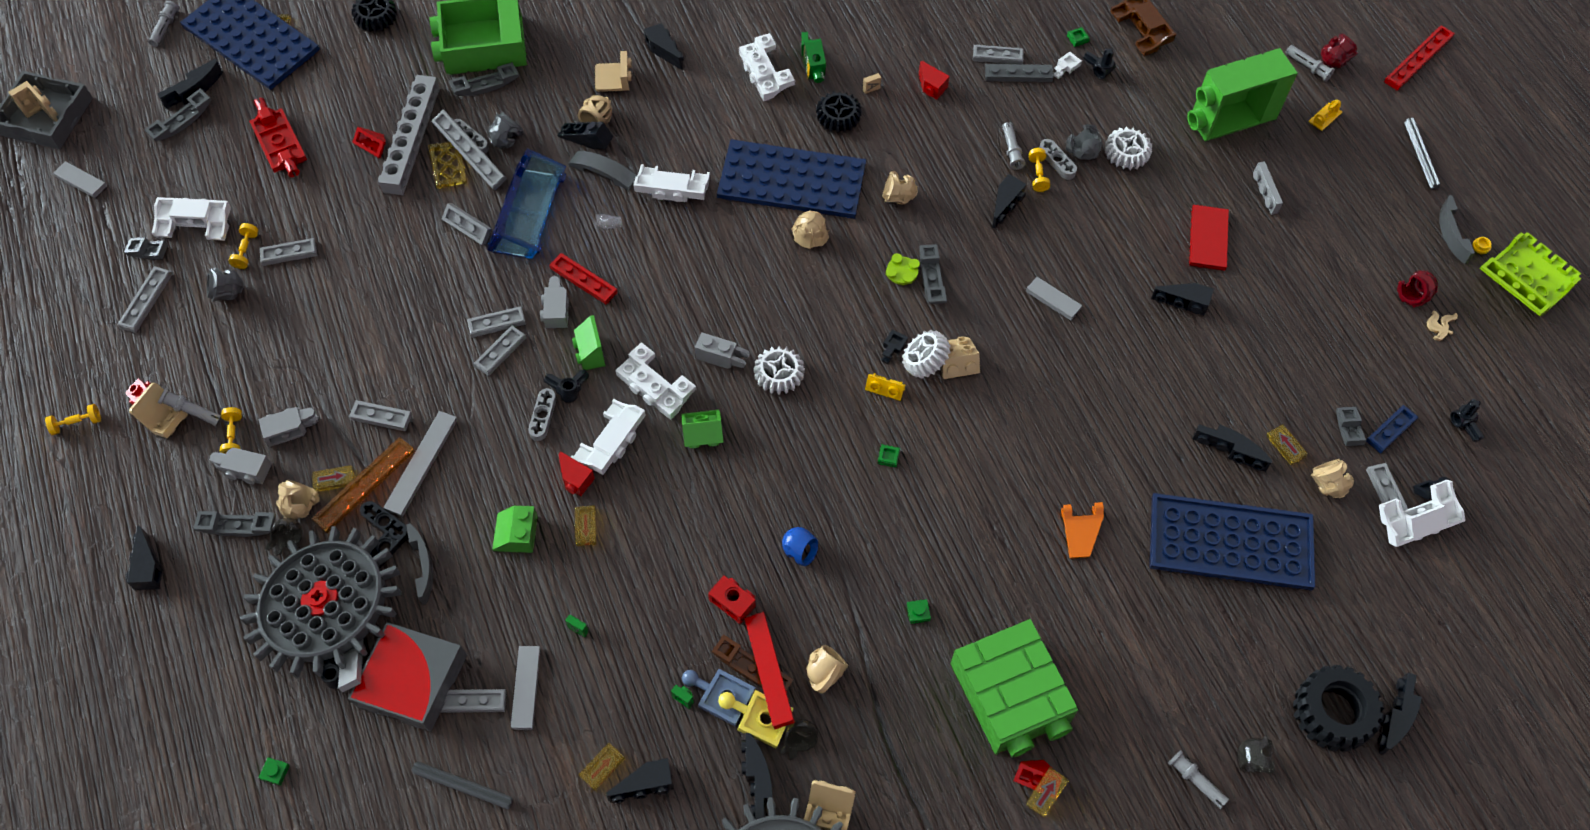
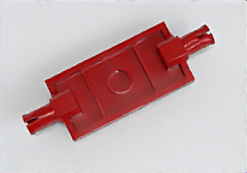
[249,97,307,177]

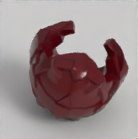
[1321,33,1358,68]
[1397,271,1438,307]

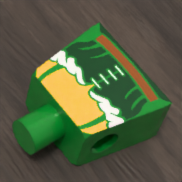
[803,39,826,83]

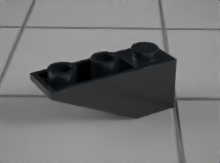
[644,23,684,69]
[557,121,614,149]
[992,174,1027,228]
[1151,283,1214,316]
[126,526,163,590]
[606,758,673,803]

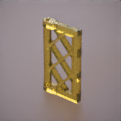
[428,142,467,189]

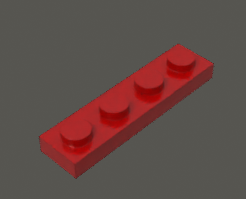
[549,253,618,305]

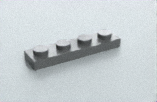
[985,64,1053,82]

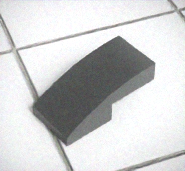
[124,237,168,260]
[1336,407,1366,446]

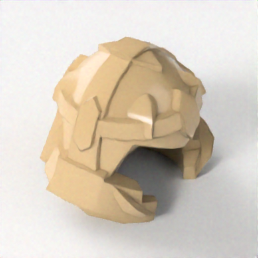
[882,171,918,205]
[792,210,829,249]
[1311,459,1354,498]
[277,479,320,520]

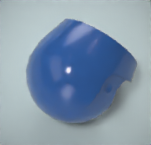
[782,527,818,566]

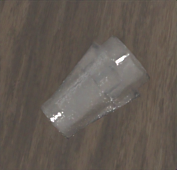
[595,213,622,230]

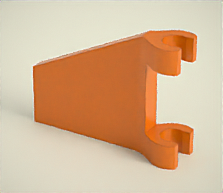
[1061,502,1104,559]

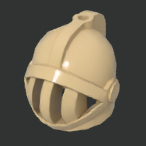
[578,95,612,125]
[807,645,848,693]

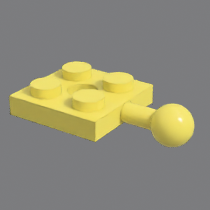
[718,690,794,748]

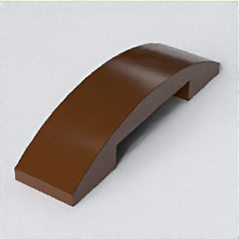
[712,634,794,691]

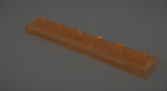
[311,437,415,533]

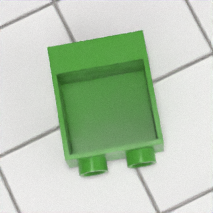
[430,0,527,75]
[1187,48,1298,141]
[951,619,1078,758]

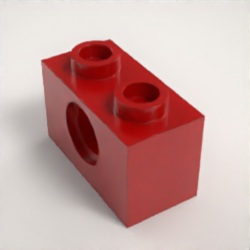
[708,575,756,624]

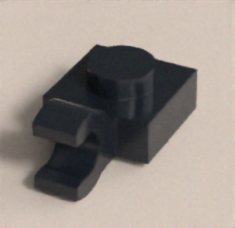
[881,330,908,364]
[1413,477,1451,499]

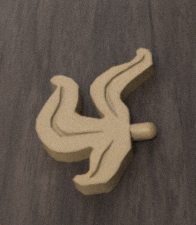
[1426,311,1458,341]

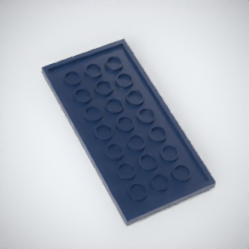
[180,0,320,90]
[717,139,866,219]
[1150,493,1315,591]

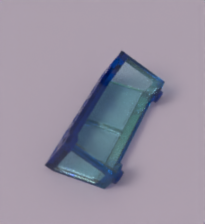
[487,148,566,259]

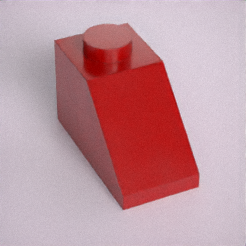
[919,61,950,100]
[558,452,595,496]

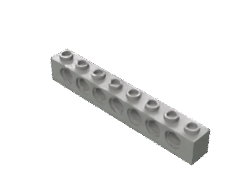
[378,75,440,195]

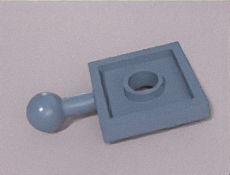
[682,669,756,727]

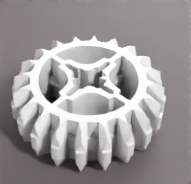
[1105,127,1152,170]
[902,330,951,379]
[754,346,805,395]

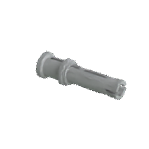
[148,0,180,47]
[1286,45,1335,82]
[1002,122,1025,170]
[158,388,221,426]
[1168,750,1229,809]

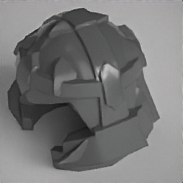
[488,112,524,148]
[1066,124,1102,160]
[207,268,244,302]

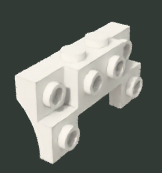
[739,33,795,101]
[634,164,710,202]
[152,197,231,241]
[616,342,696,420]
[571,399,646,475]
[1379,480,1465,547]

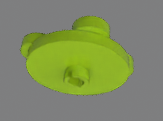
[886,253,920,285]

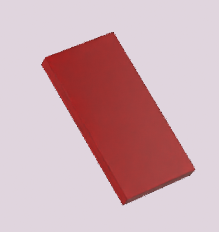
[1189,205,1229,271]

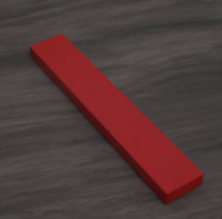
[1384,25,1455,91]
[744,612,795,730]

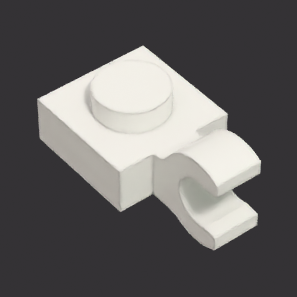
[1053,52,1082,79]

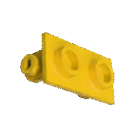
[1308,100,1342,131]
[865,373,906,401]

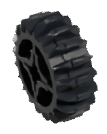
[351,0,397,33]
[816,91,862,134]

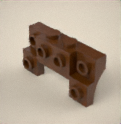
[1110,0,1176,56]

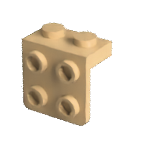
[595,51,632,92]
[8,81,58,122]
[941,336,980,379]
[129,383,188,438]
[804,780,856,830]

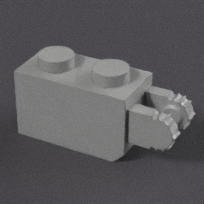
[540,276,569,328]
[695,332,750,369]
[258,407,319,447]
[209,448,272,484]

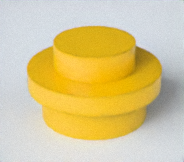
[1472,237,1491,254]

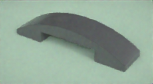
[448,62,519,96]
[144,89,211,141]
[568,151,637,190]
[1439,195,1475,264]
[919,244,947,304]
[193,511,276,537]
[406,524,433,605]

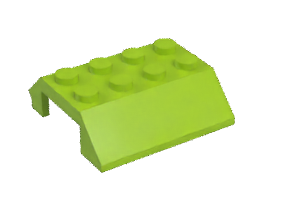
[1480,232,1582,316]

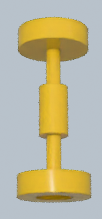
[1028,148,1051,192]
[228,223,259,269]
[45,404,101,435]
[220,407,242,454]

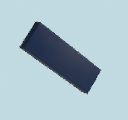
[1366,405,1419,454]

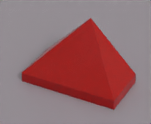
[352,127,386,158]
[1014,760,1062,798]

